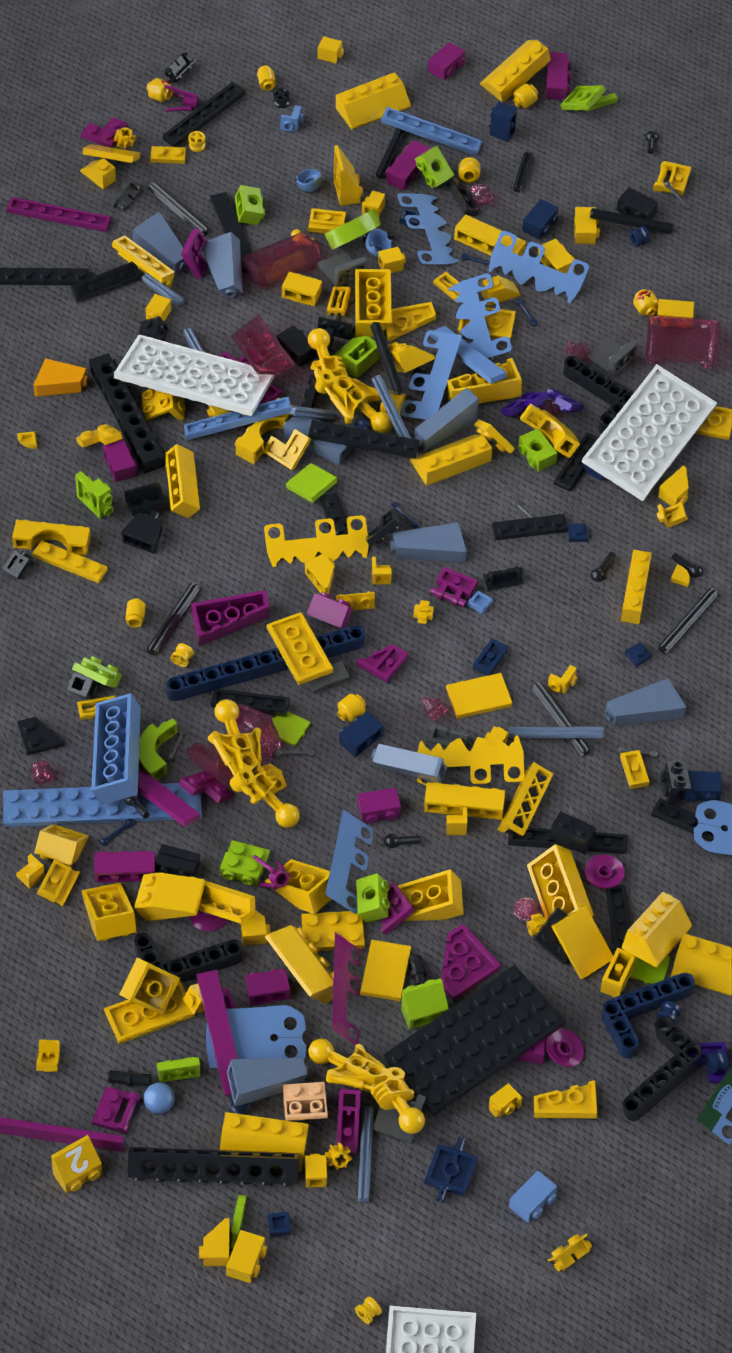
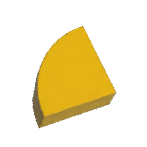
[17,431,37,449]
[671,564,690,587]

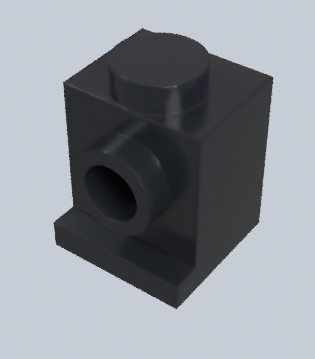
[67,672,101,700]

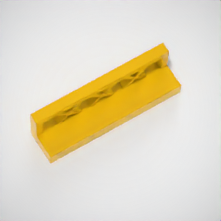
[112,236,175,288]
[497,762,553,836]
[191,876,256,924]

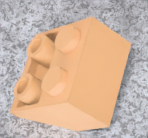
[283,1082,328,1121]

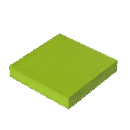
[560,85,606,110]
[286,463,338,503]

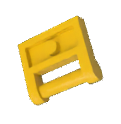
[653,161,691,196]

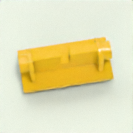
[336,591,375,611]
[548,1233,592,1271]

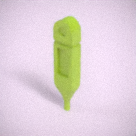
[575,93,618,111]
[230,1195,247,1249]

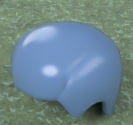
[296,169,322,192]
[365,229,392,257]
[144,1083,175,1114]

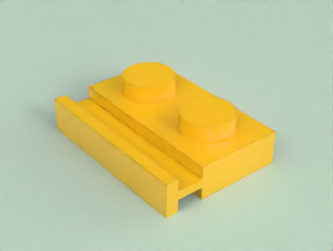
[308,208,346,234]
[36,859,80,906]

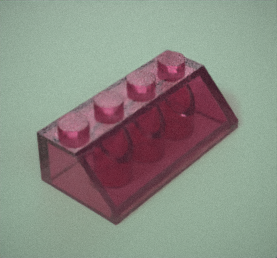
[241,232,321,288]
[231,315,295,375]

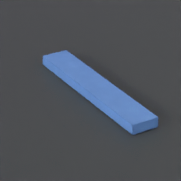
[381,107,482,155]
[430,326,506,384]
[184,397,291,440]

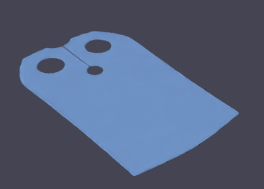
[694,800,732,855]
[206,1005,306,1068]

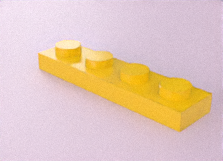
[32,540,108,583]

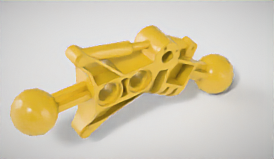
[308,328,393,434]
[208,699,300,828]
[308,1038,425,1134]

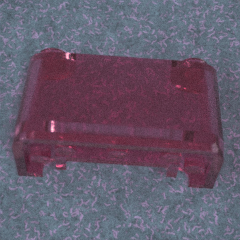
[645,315,720,368]
[186,704,281,788]

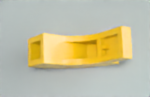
[520,403,580,458]

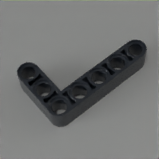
[563,356,634,434]
[134,932,243,983]
[622,1016,703,1121]

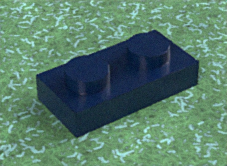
[473,638,508,676]

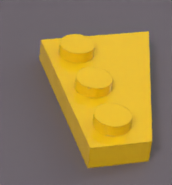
[385,302,436,342]
[533,1080,597,1118]

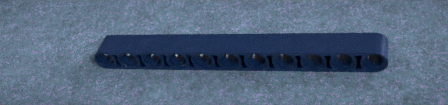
[167,625,365,701]

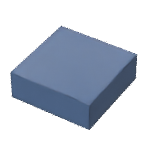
[467,590,493,614]

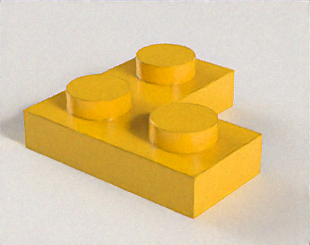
[474,419,515,454]
[76,424,123,448]
[263,429,311,470]

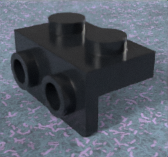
[138,316,169,342]
[124,482,168,516]
[660,760,691,805]

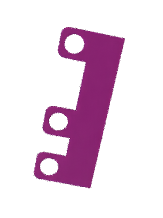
[332,932,360,1045]

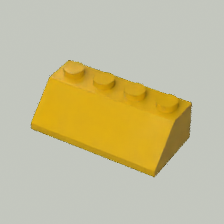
[480,40,551,102]
[336,72,411,130]
[355,269,392,337]
[410,434,492,486]
[527,844,594,918]
[622,892,692,968]
[265,925,334,1004]
[671,933,732,996]
[220,1112,309,1172]

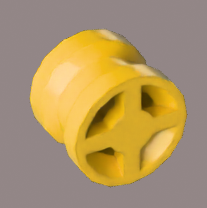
[188,131,206,152]
[170,643,194,667]
[355,1296,382,1324]

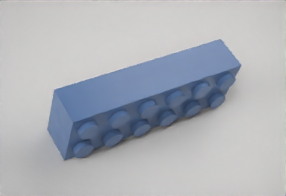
[91,693,141,805]

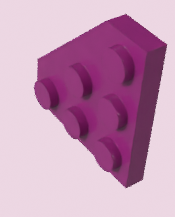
[441,924,501,1001]

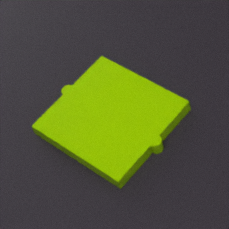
[265,712,311,747]
[629,956,671,984]

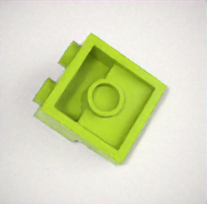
[75,471,114,519]
[72,656,123,688]
[220,840,270,886]

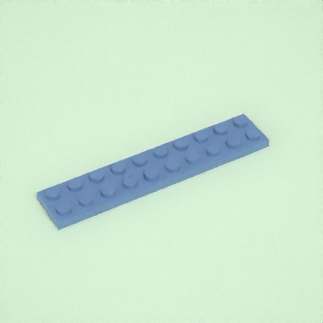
[3,783,202,827]

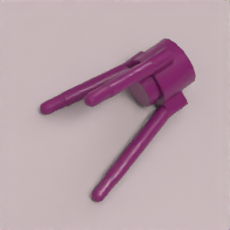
[164,85,198,112]
[253,855,291,890]

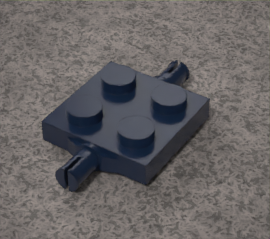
[424,1137,478,1203]

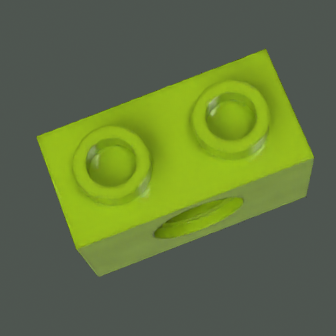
[415,146,454,188]
[235,185,265,225]
[518,428,557,472]
[356,873,390,922]

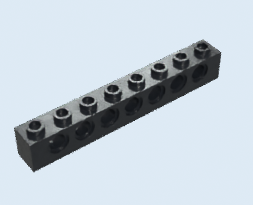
[89,353,166,474]
[128,1147,299,1186]

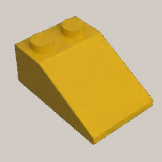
[333,145,363,206]
[265,859,332,914]
[398,869,463,921]
[134,873,206,921]
[81,882,137,941]

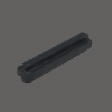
[513,151,532,192]

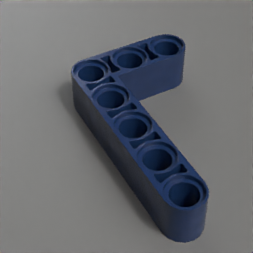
[601,973,695,1059]

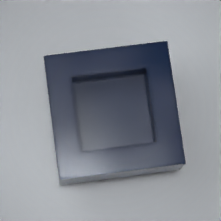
[399,207,419,226]
[568,524,588,542]
[625,642,652,667]
[267,1212,291,1237]

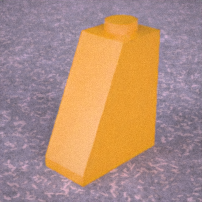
[33,358,89,397]

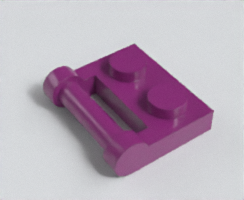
[92,1086,141,1134]

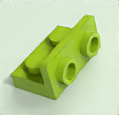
[156,1057,200,1083]

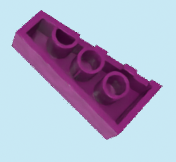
[191,590,270,646]

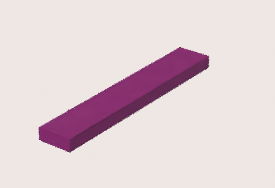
[6,197,112,232]
[138,767,200,827]
[196,970,238,1096]
[0,1117,125,1152]

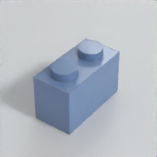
[509,1171,557,1223]

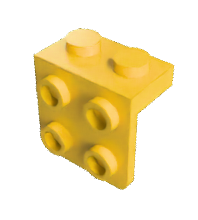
[142,389,186,421]

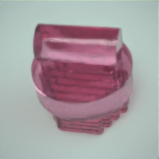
[471,184,493,207]
[565,341,589,361]
[422,696,447,720]
[513,898,540,920]

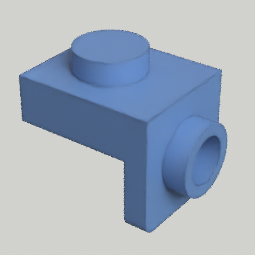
[280,105,304,132]

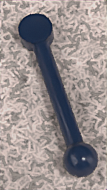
[461,253,490,265]
[516,298,538,326]
[391,501,419,528]
[100,819,134,846]

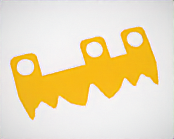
[264,515,369,567]
[417,735,525,785]

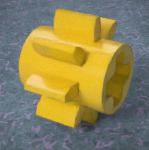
[114,127,136,149]
[413,600,434,624]
[527,913,548,936]
[325,1142,352,1171]

